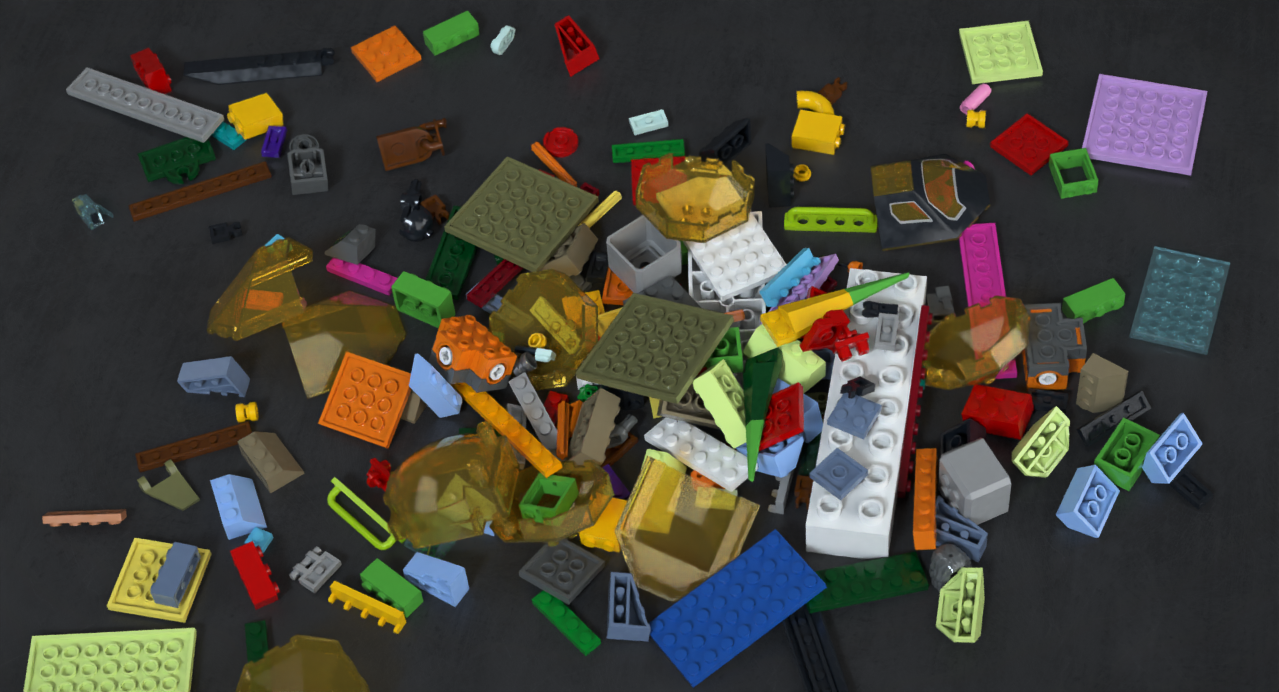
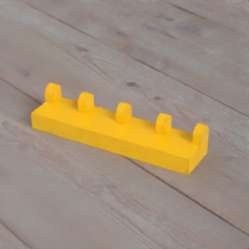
[328,581,406,634]

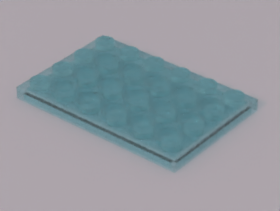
[1129,246,1230,355]

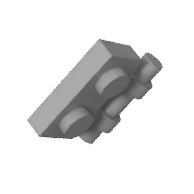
[289,546,342,593]

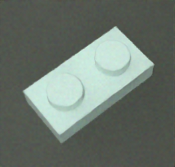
[629,109,668,135]

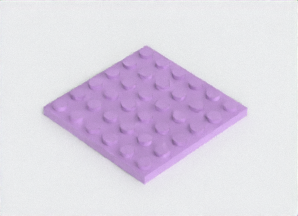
[1082,74,1207,175]

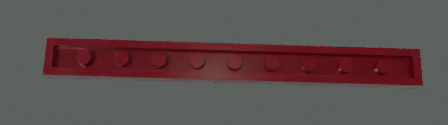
[466,182,600,308]
[897,305,933,498]

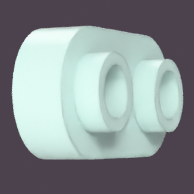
[491,25,515,55]

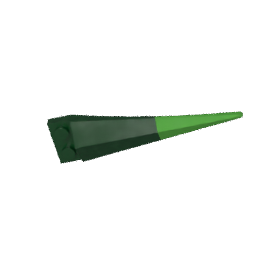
[743,347,782,482]

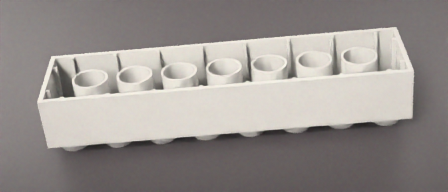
[806,268,927,560]

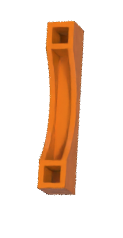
[913,448,938,550]

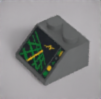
[325,224,375,265]

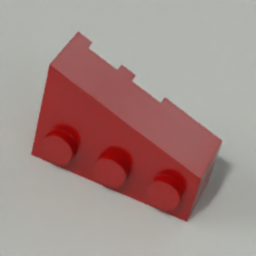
[130,48,172,94]
[230,541,280,610]

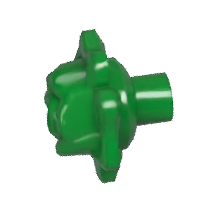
[577,384,598,402]

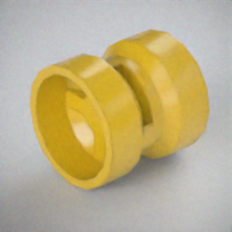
[966,109,986,128]
[236,402,259,423]

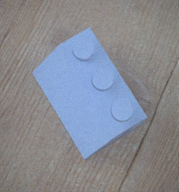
[409,354,462,418]
[1142,413,1202,484]
[736,435,804,478]
[1056,465,1120,538]
[210,474,267,540]

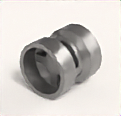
[512,352,537,376]

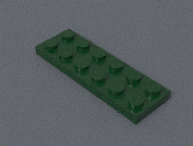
[426,206,478,300]
[806,552,929,614]

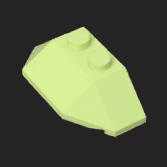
[1012,406,1070,478]
[936,568,985,643]

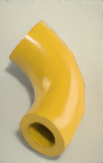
[796,91,835,115]

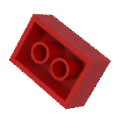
[961,384,1034,440]

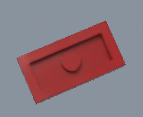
[543,391,569,428]

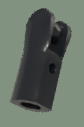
[862,301,898,318]

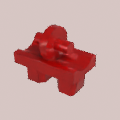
[832,326,870,362]
[367,458,402,496]

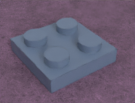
[827,393,882,440]
[810,448,868,501]

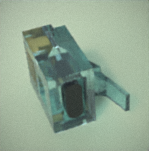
[72,194,114,230]

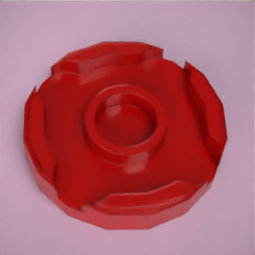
[543,127,579,158]

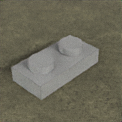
[874,313,899,351]

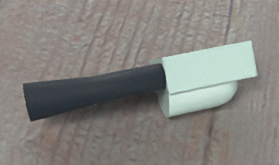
[515,346,556,362]

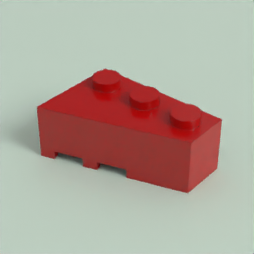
[555,15,599,77]

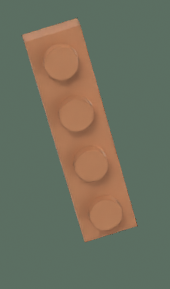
[42,509,127,527]

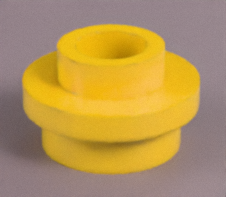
[793,164,811,182]
[528,333,547,349]

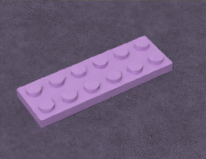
[760,254,839,324]

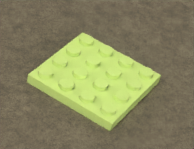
[959,21,1043,84]

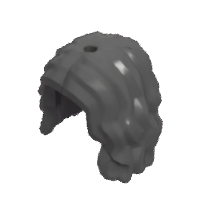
[929,543,972,592]

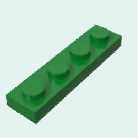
[612,139,685,163]
[532,590,601,656]

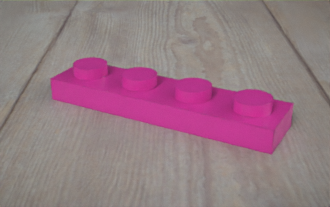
[326,257,398,296]

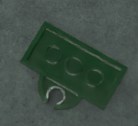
[138,137,216,184]

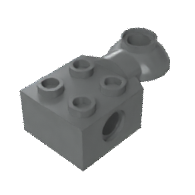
[287,134,328,195]

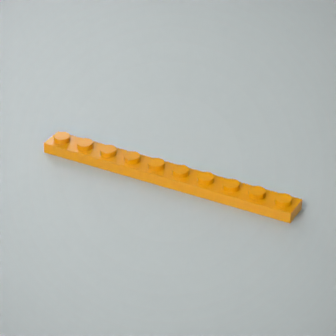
[449,382,563,478]

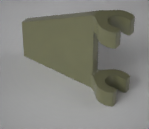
[137,459,200,511]

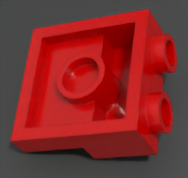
[800,309,850,352]

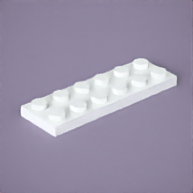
[644,417,758,492]

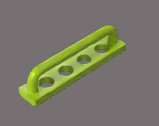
[784,207,877,233]
[327,477,406,550]

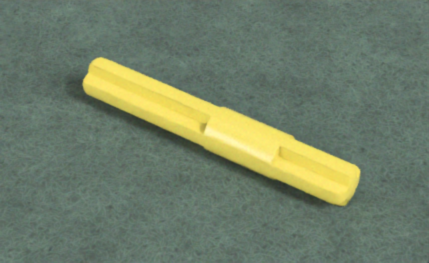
[577,191,622,229]

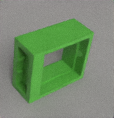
[1049,148,1098,199]
[519,473,579,526]

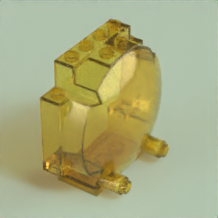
[383,421,520,549]

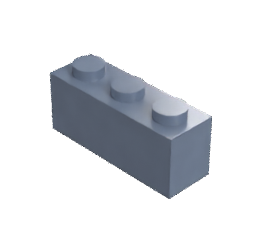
[150,542,201,608]

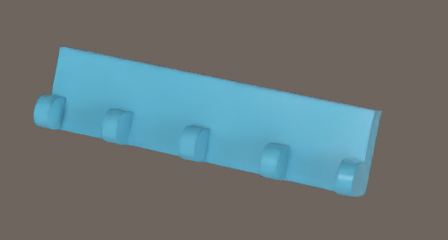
[759,248,821,307]

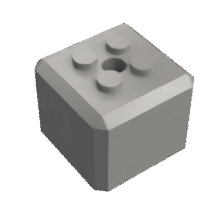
[606,214,682,293]
[938,438,1011,525]

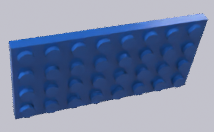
[649,529,827,688]

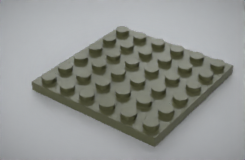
[444,156,599,274]
[575,293,734,404]

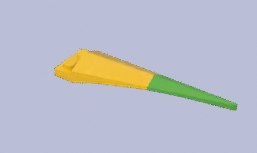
[760,273,909,347]

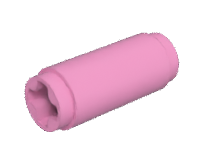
[960,83,991,115]

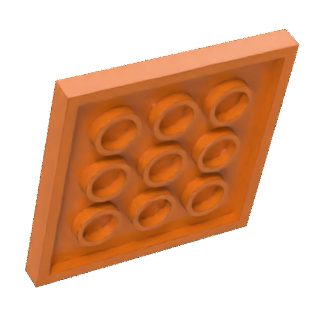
[318,351,411,449]

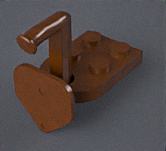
[376,118,447,171]

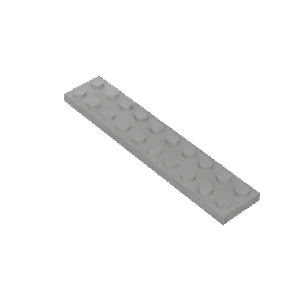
[66,68,225,143]

